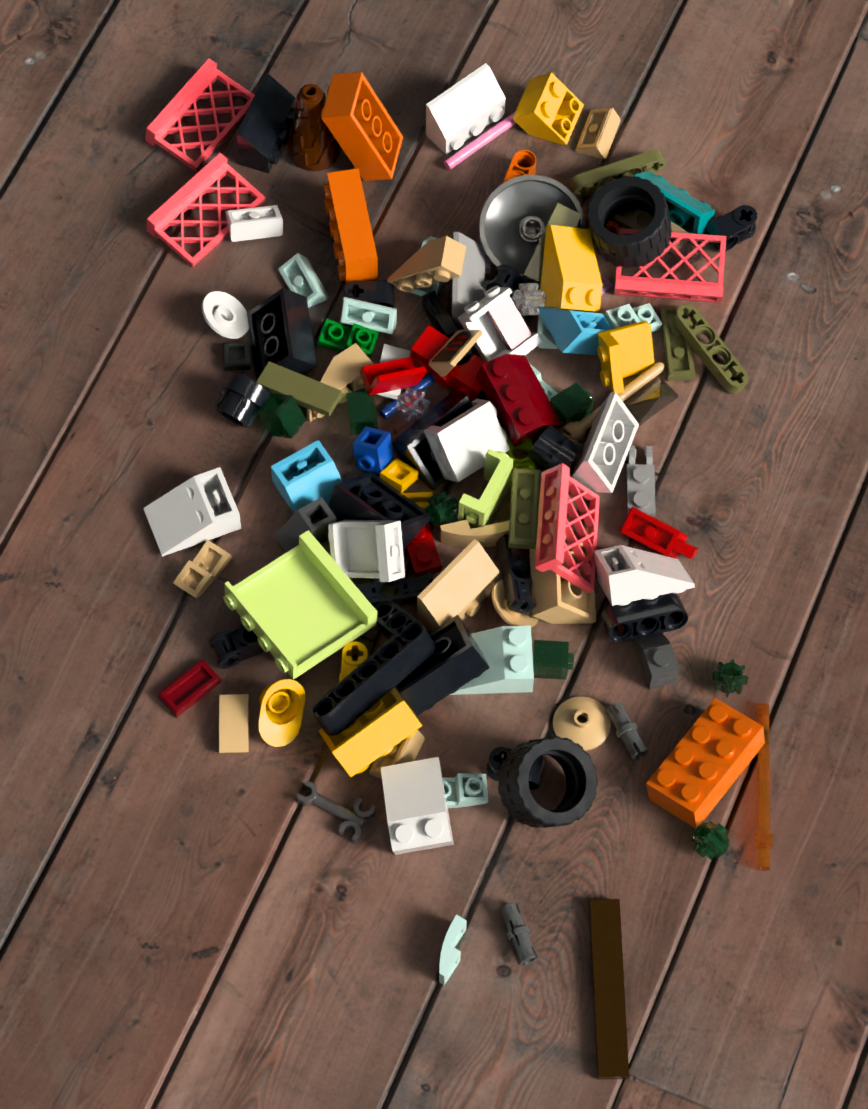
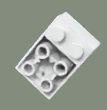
[143,467,241,556]
[594,545,695,606]

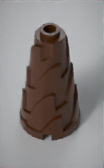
[288,84,340,171]

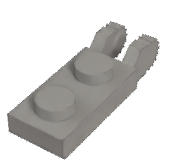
[626,445,656,517]

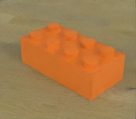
[321,72,403,181]
[323,168,378,290]
[646,698,765,829]

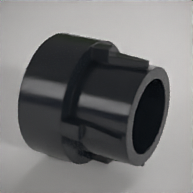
[215,372,272,428]
[527,425,584,472]

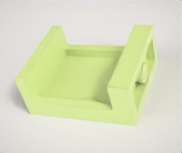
[458,449,514,529]

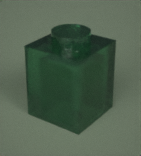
[550,382,594,427]
[346,390,378,435]
[258,393,306,439]
[533,640,574,680]

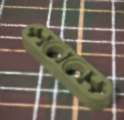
[568,149,667,199]
[673,304,749,394]

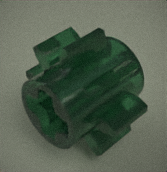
[425,492,459,527]
[711,659,749,697]
[692,821,730,859]

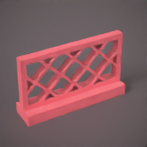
[145,58,255,172]
[146,153,266,268]
[614,228,726,303]
[534,463,600,593]

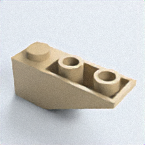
[387,236,466,292]
[307,343,374,422]

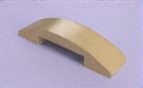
[440,512,539,548]

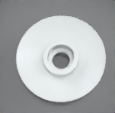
[201,291,249,339]

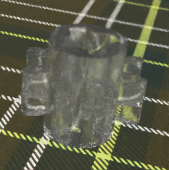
[512,283,546,316]
[395,387,430,422]

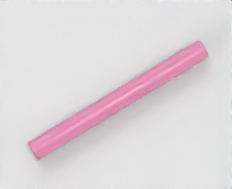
[444,112,516,170]

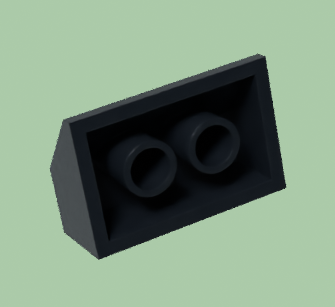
[236,73,296,174]
[247,288,317,381]
[392,393,473,490]
[328,471,432,550]
[396,615,490,716]

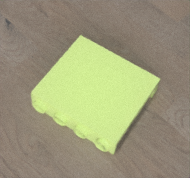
[223,530,377,680]

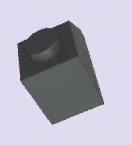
[633,633,680,690]

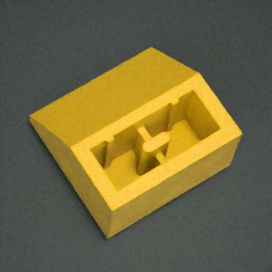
[512,72,584,146]

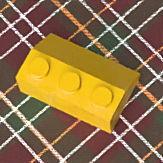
[319,687,422,777]

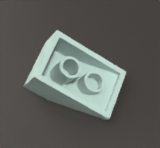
[450,626,534,695]

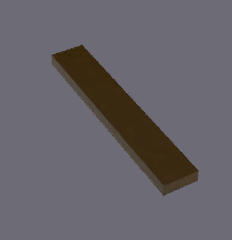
[589,899,629,1080]

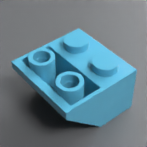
[538,307,614,355]
[271,440,343,513]

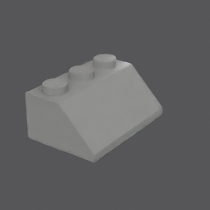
[452,232,490,330]

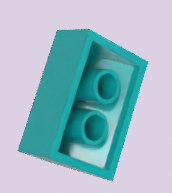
[635,171,715,244]

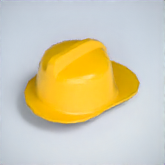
[258,679,306,747]

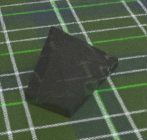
[624,377,678,427]

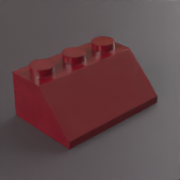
[476,354,563,447]

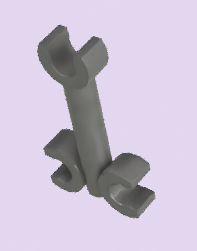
[296,781,376,844]

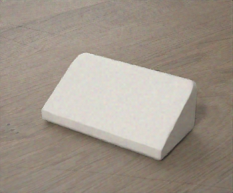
[226,205,283,242]

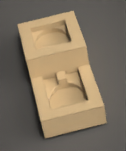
[173,540,232,599]
[219,694,249,753]

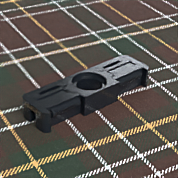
[422,291,472,365]
[496,534,536,615]
[355,571,433,607]

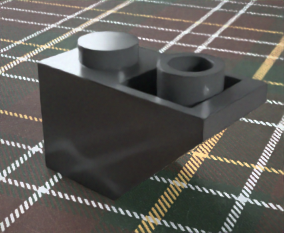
[275,497,337,553]

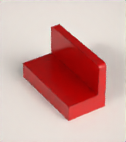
[359,357,427,396]

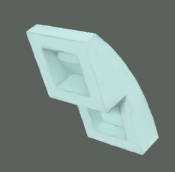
[439,914,467,985]

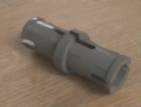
[606,702,648,760]
[500,902,538,965]

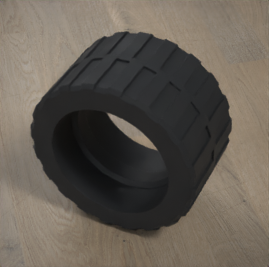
[586,176,672,268]
[498,736,598,828]

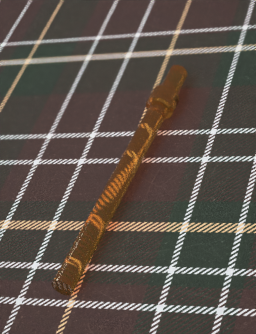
[755,703,773,871]

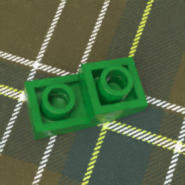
[316,319,379,357]

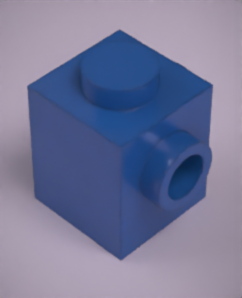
[353,426,394,474]

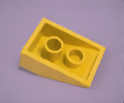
[539,224,603,312]

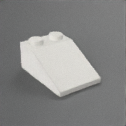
[381,757,454,855]

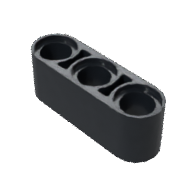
[601,593,688,642]

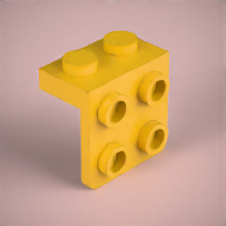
[597,321,655,394]

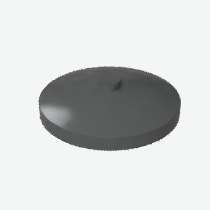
[478,175,586,283]

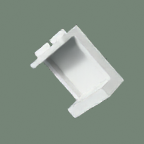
[457,286,542,362]
[424,399,510,482]
[328,520,405,582]

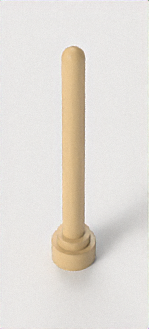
[560,362,665,442]

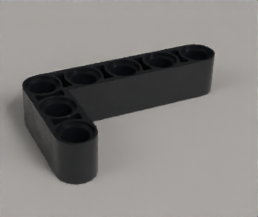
[312,600,436,736]

